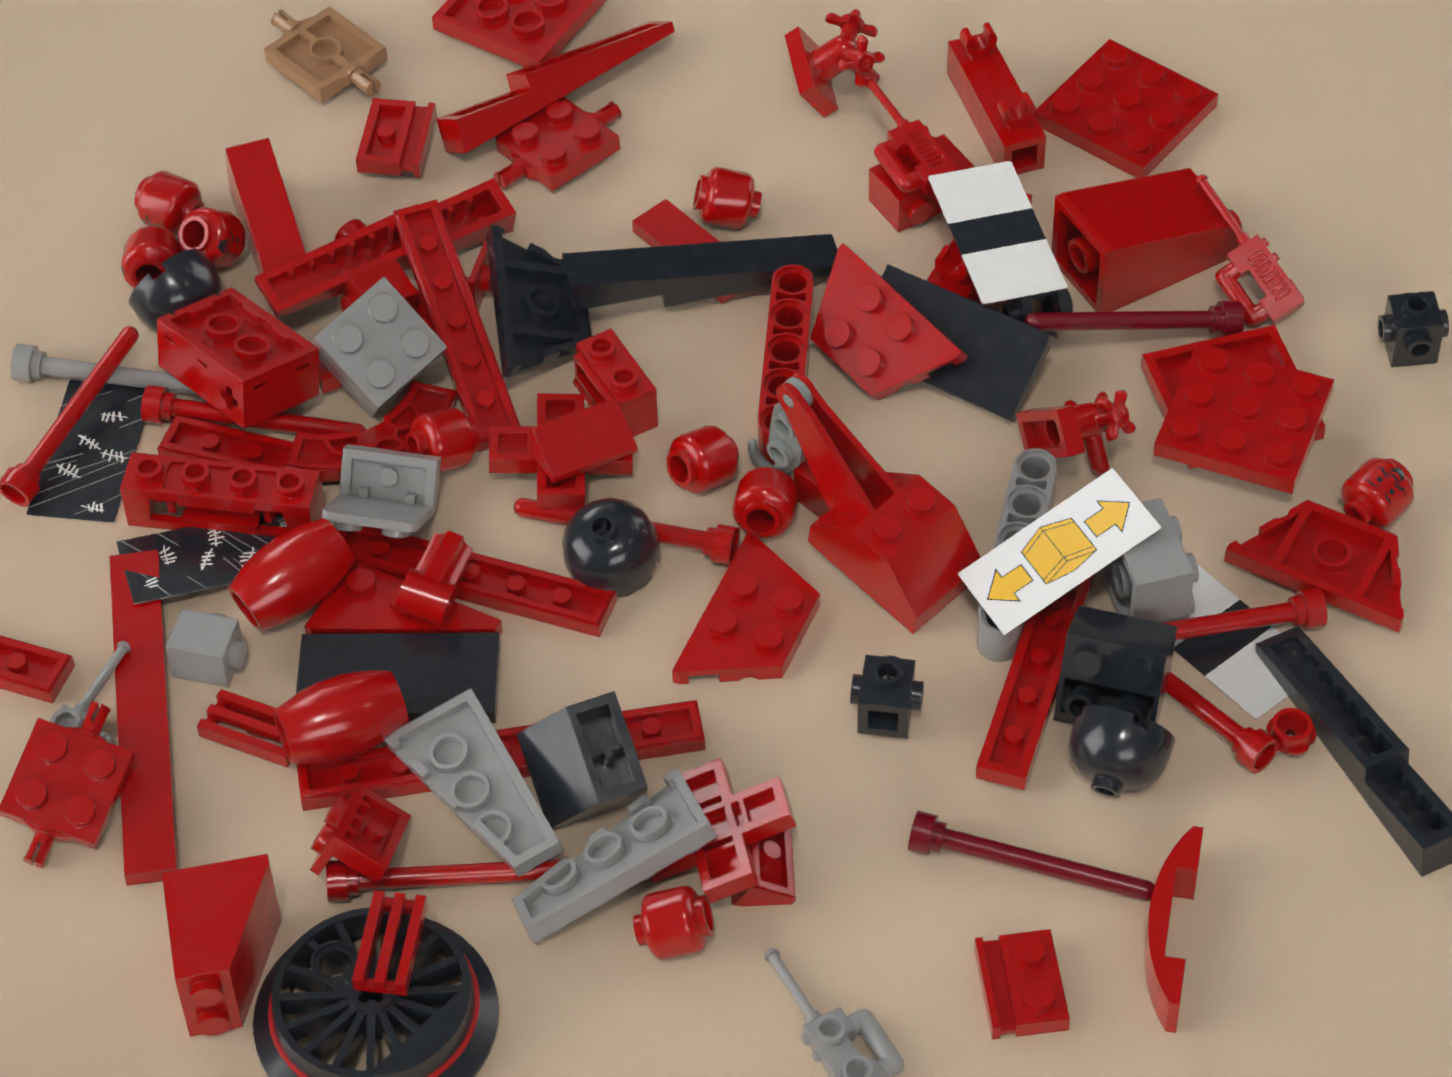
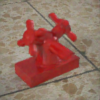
[784,9,885,118]
[1016,390,1136,477]

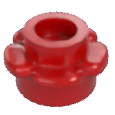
[1266,708,1317,756]

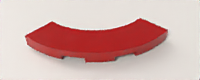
[285,380,457,482]

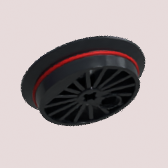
[253,907,499,1077]

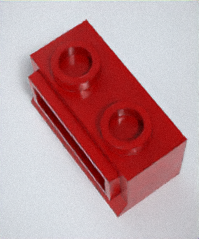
[573,328,658,437]

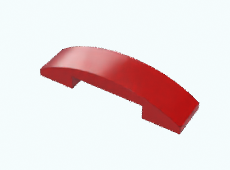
[1144,826,1204,1033]

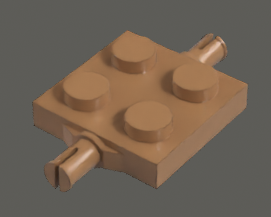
[264,6,387,103]

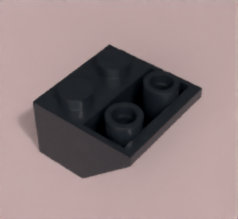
[1053,605,1178,730]
[517,691,648,830]

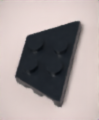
[486,225,592,378]

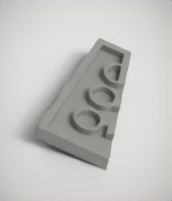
[384,688,564,876]
[512,767,717,943]

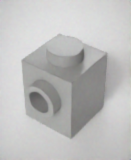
[165,609,248,688]

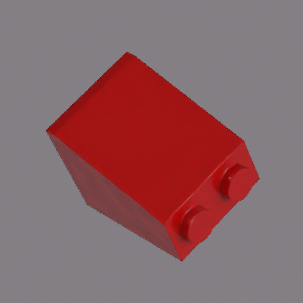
[161,854,281,1037]

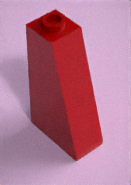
[225,138,306,274]

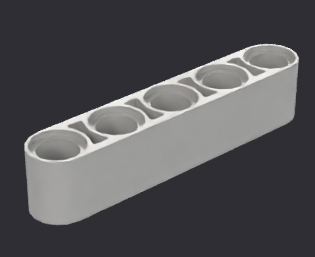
[977,448,1057,662]

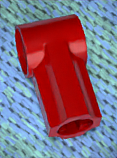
[395,530,473,627]

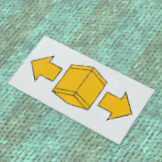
[957,468,1162,635]

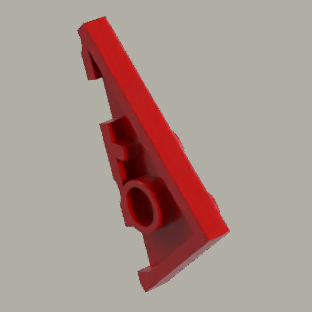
[304,560,503,635]

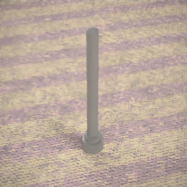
[11,343,198,395]

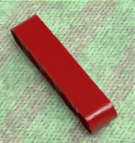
[758,264,814,465]

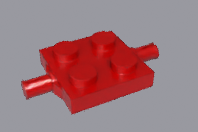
[494,97,622,191]
[0,701,135,868]

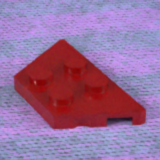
[810,243,969,400]
[1224,499,1404,633]
[672,532,820,685]

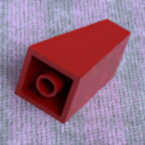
[1051,168,1242,312]

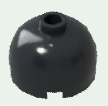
[128,248,223,333]
[562,498,661,597]
[1069,705,1176,798]

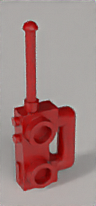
[864,76,958,195]
[1196,174,1305,327]

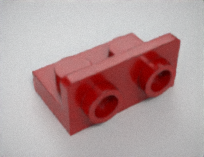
[310,783,412,883]

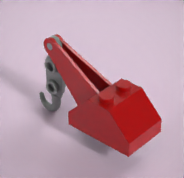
[748,373,981,634]

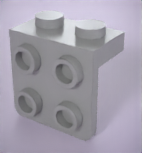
[322,444,441,538]

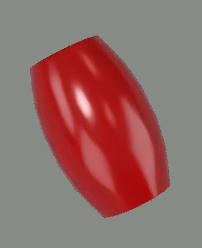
[228,518,355,631]
[274,670,409,764]

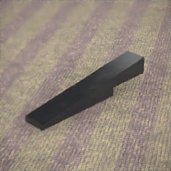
[562,234,838,311]
[1256,626,1452,877]

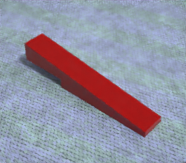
[436,21,675,154]
[255,178,517,318]

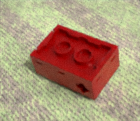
[157,287,319,429]

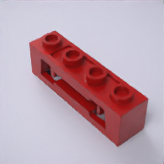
[120,452,325,537]

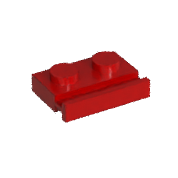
[356,98,437,177]
[974,929,1070,1040]

